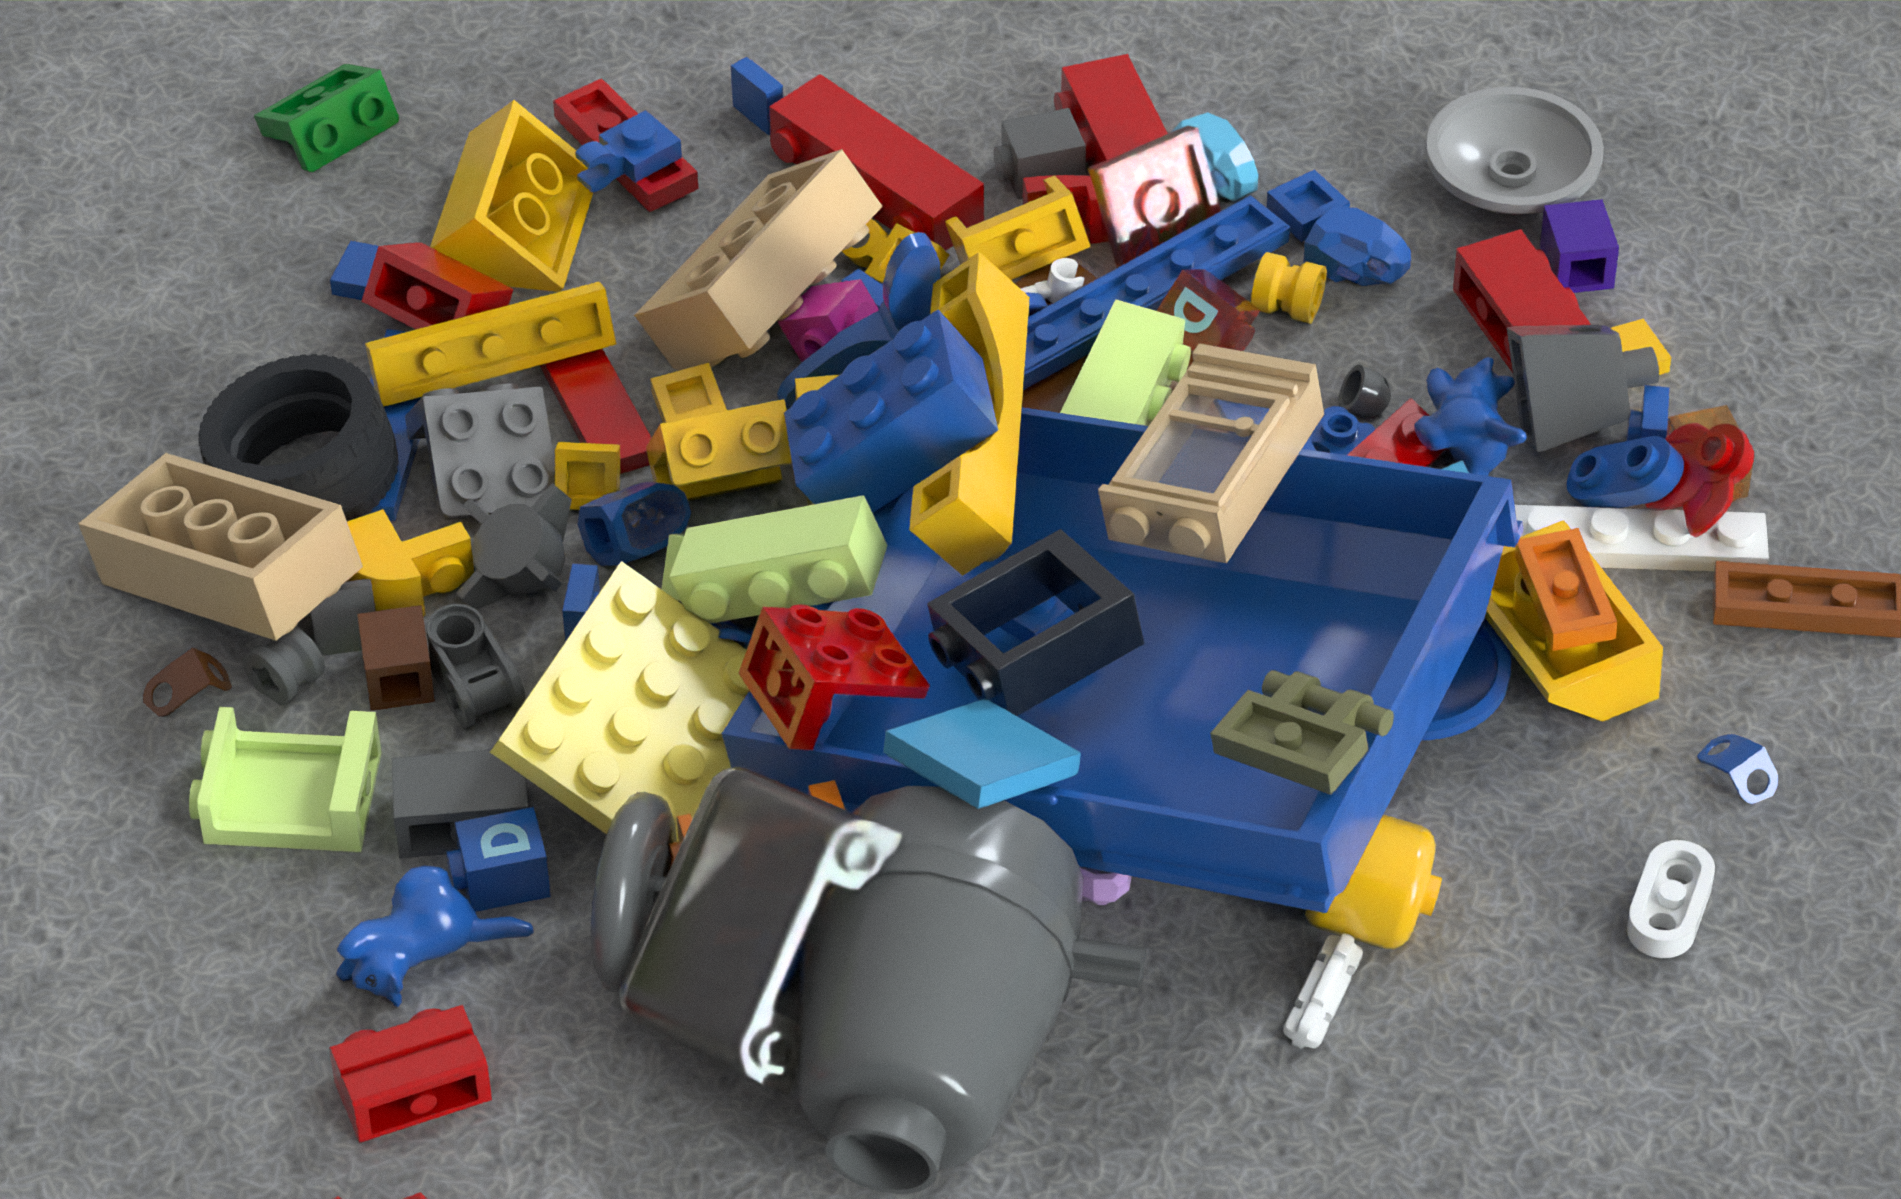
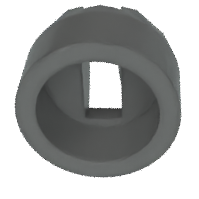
[1339,365,1391,417]

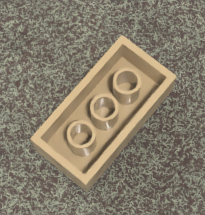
[634,149,882,371]
[78,453,363,641]

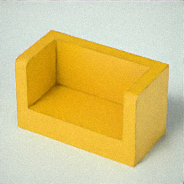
[945,175,1090,280]

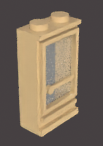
[1098,344,1324,564]

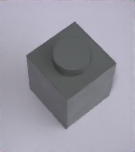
[994,108,1086,200]

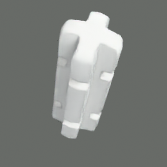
[1283,933,1363,1049]

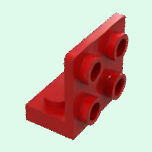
[738,604,930,750]

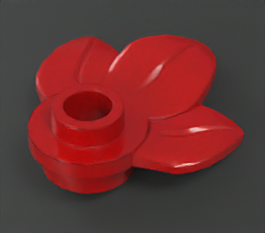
[1645,423,1754,538]

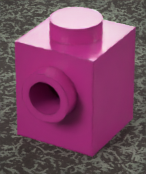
[778,279,879,362]

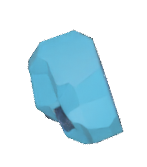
[1168,112,1258,202]

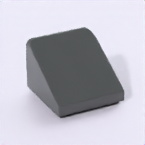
[311,579,376,656]

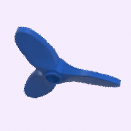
[777,232,1048,410]

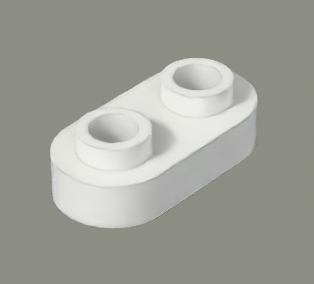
[1627,840,1715,958]

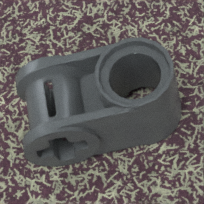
[426,604,526,729]

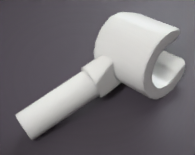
[1020,258,1084,303]

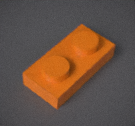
[1515,528,1617,651]

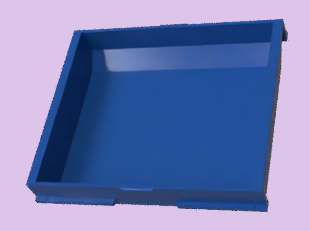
[721,407,1524,913]

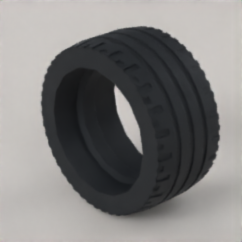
[198,354,399,521]

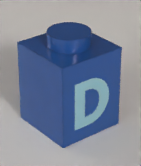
[446,807,551,912]

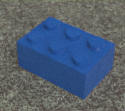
[784,309,998,513]

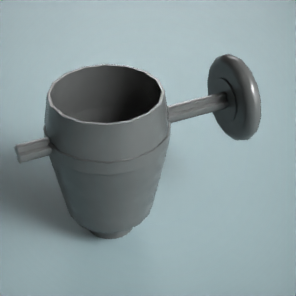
[590,786,1146,1194]

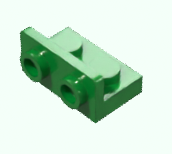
[254,63,399,172]

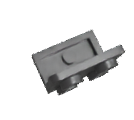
[405,383,555,519]

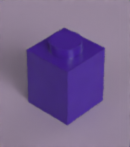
[1540,199,1619,293]

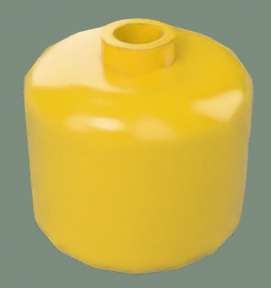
[1305,815,1442,949]

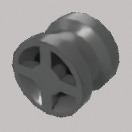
[243,627,325,706]

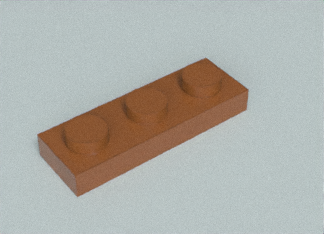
[1713,561,1901,638]

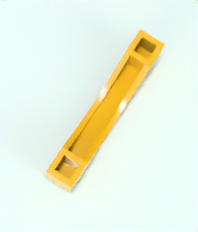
[909,252,1030,576]

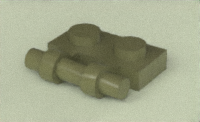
[1210,670,1394,795]

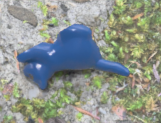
[1414,357,1527,476]
[336,865,534,1007]

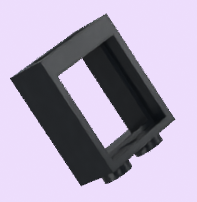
[927,529,1144,716]

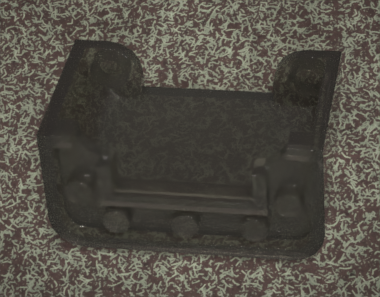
[619,766,902,1095]

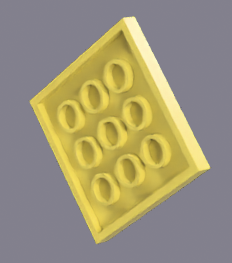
[490,561,773,842]

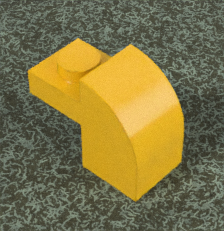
[346,509,474,617]

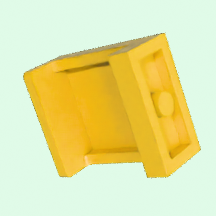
[646,399,792,501]

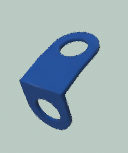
[1697,734,1778,804]

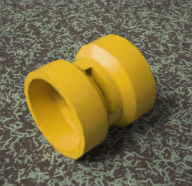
[1251,252,1327,324]

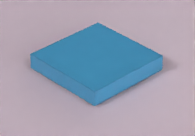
[883,699,1081,809]

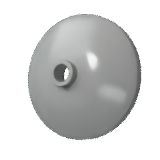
[1425,87,1604,215]

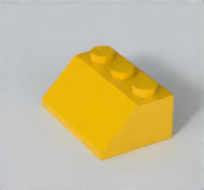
[430,100,593,292]
[1485,520,1663,722]

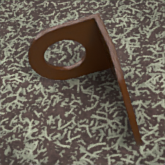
[143,647,232,717]

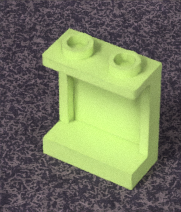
[189,707,382,852]

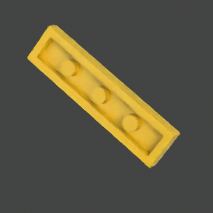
[365,282,617,407]

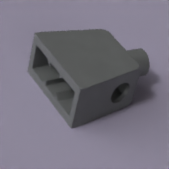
[1507,325,1659,452]

